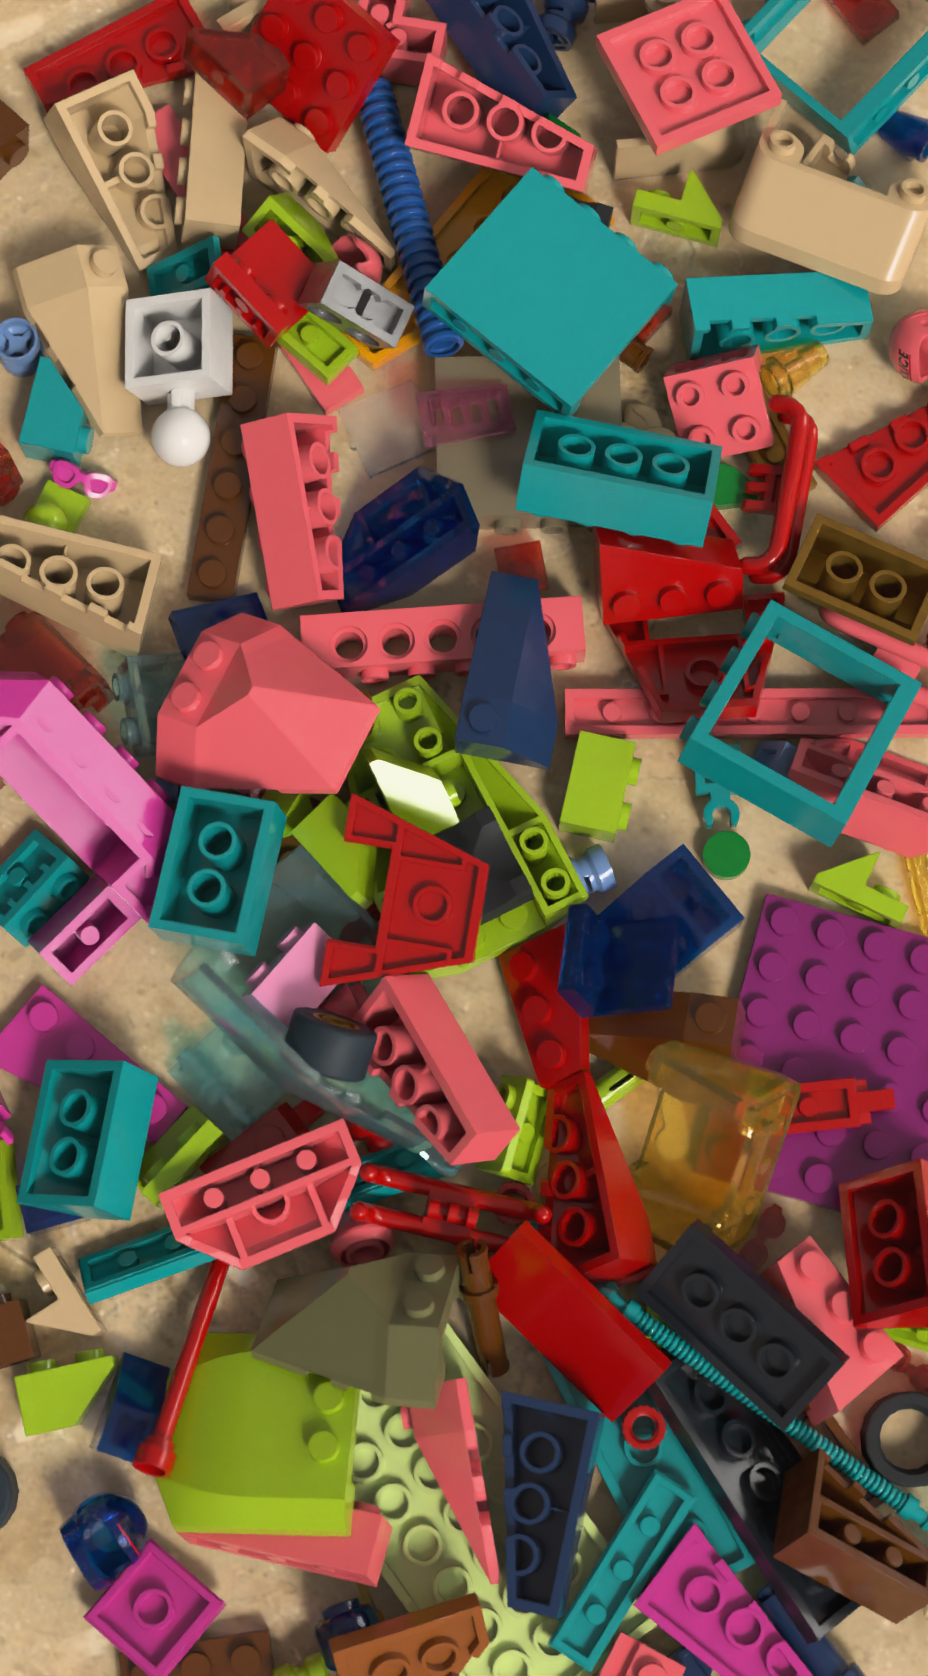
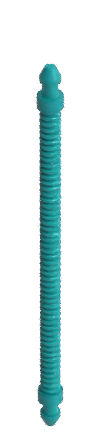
[599,1287,928,1531]

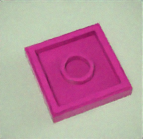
[83,1538,226,1676]

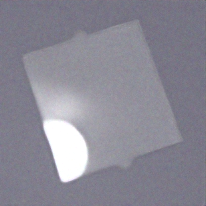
[338,379,436,479]

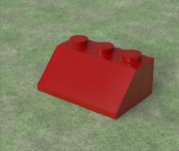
[838,1158,928,1329]

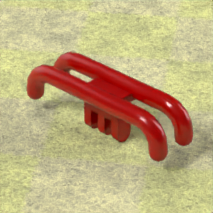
[740,394,818,585]
[350,1162,552,1254]

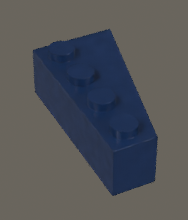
[426,0,577,118]
[501,1391,605,1619]

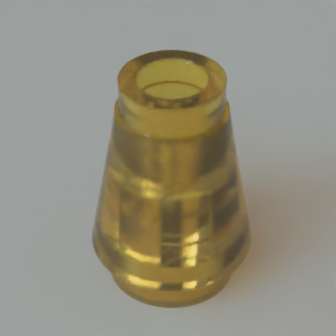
[759,341,829,397]

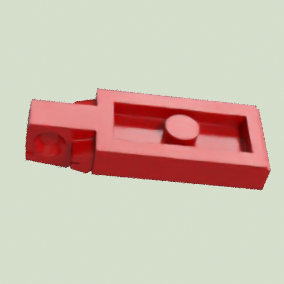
[756,1077,896,1137]
[199,1094,326,1175]

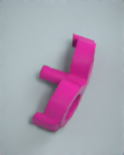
[49,458,118,499]

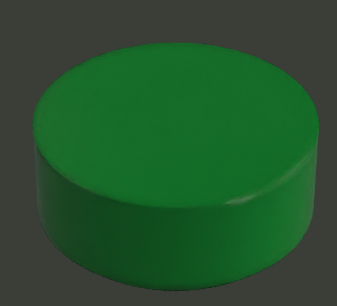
[702,831,751,880]

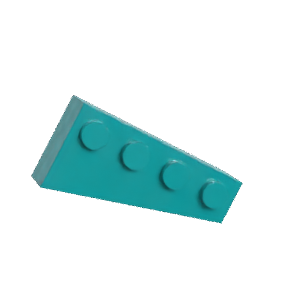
[679,272,874,360]

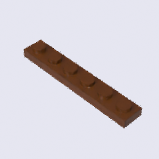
[187,334,278,606]

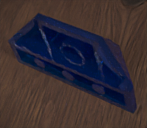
[337,466,480,613]

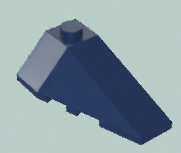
[455,571,558,770]

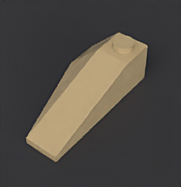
[43,69,179,272]
[242,116,398,275]
[12,245,144,437]

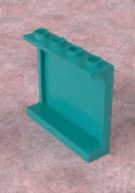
[422,167,678,416]

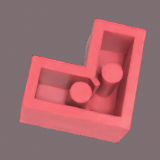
[359,0,447,87]

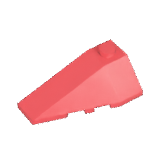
[400,1377,501,1585]

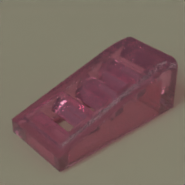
[415,384,516,448]

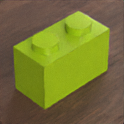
[559,730,642,843]

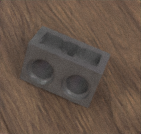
[297,260,415,349]

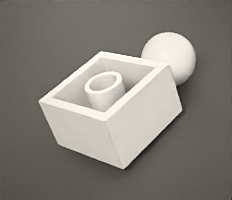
[125,288,233,467]

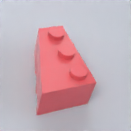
[760,1236,904,1427]

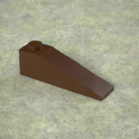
[584,987,746,1107]

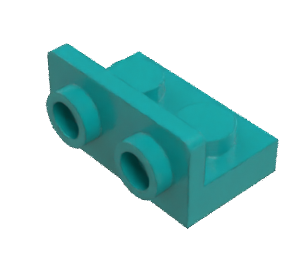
[0,829,89,947]

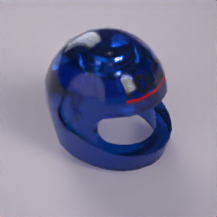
[59,1492,149,1591]

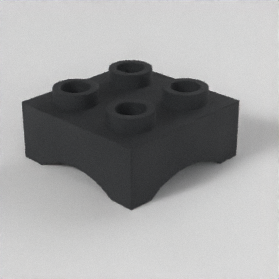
[434,806,534,925]

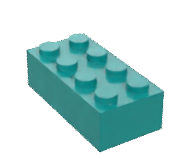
[515,409,723,548]

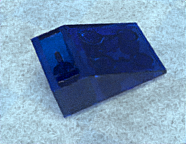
[583,844,745,991]

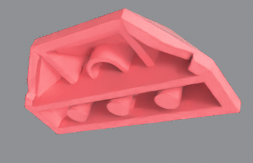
[788,738,928,858]
[158,1118,362,1270]

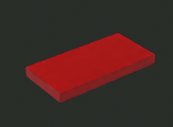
[489,1220,672,1422]

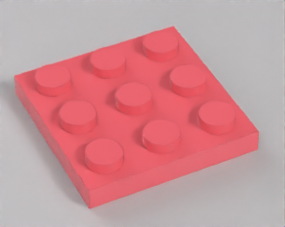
[595,0,782,156]

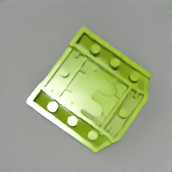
[155,1332,360,1537]

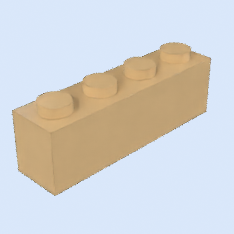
[174,61,251,250]

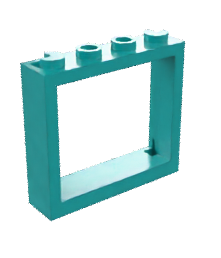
[742,0,928,155]
[677,600,922,848]

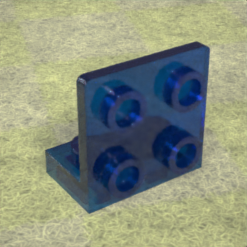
[557,903,681,1018]

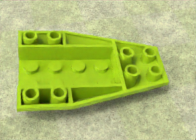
[347,674,588,979]

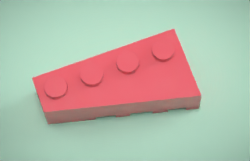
[352,974,521,1165]

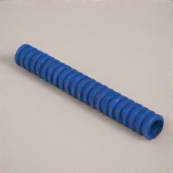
[359,78,464,358]

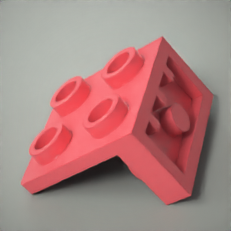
[663,344,775,458]

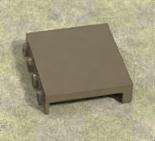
[434,356,622,536]

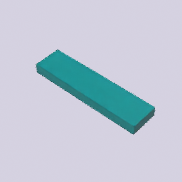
[547,1469,697,1673]

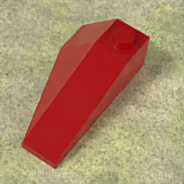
[538,1071,657,1284]

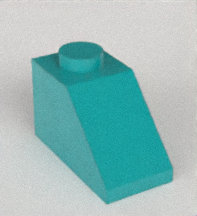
[18,356,94,467]

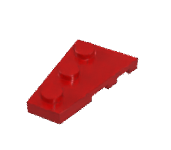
[498,917,590,1089]

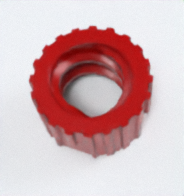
[494,1182,535,1226]
[621,1405,666,1451]

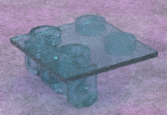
[167,1006,303,1141]

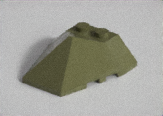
[251,1253,462,1409]

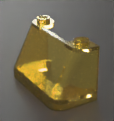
[628,1040,801,1251]

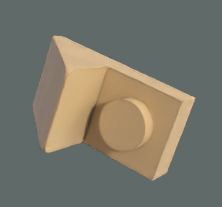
[26,1247,108,1337]

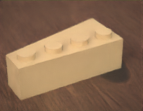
[0,515,162,661]

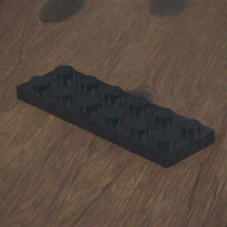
[646,1357,861,1645]

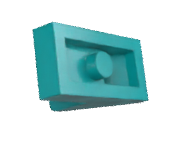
[146,235,221,296]

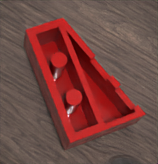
[592,526,743,625]

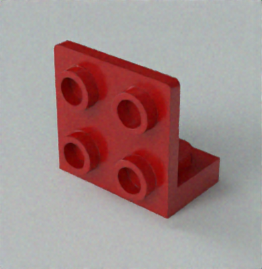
[204,220,315,349]

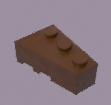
[772,1447,928,1624]

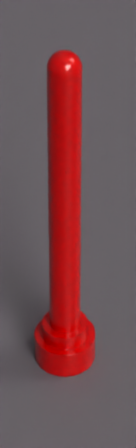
[132,1259,230,1478]

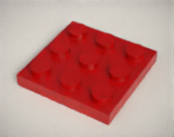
[232,0,400,154]

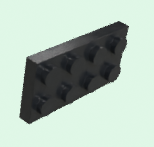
[634,1218,850,1431]

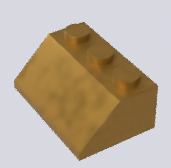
[782,513,928,646]

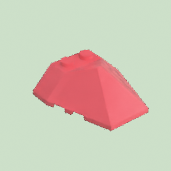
[155,612,381,794]

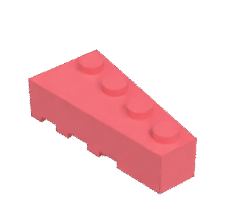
[404,52,598,195]
[240,412,344,610]

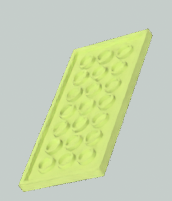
[351,1322,657,1676]

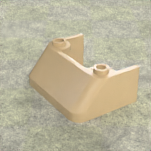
[594,0,746,180]
[728,99,928,295]

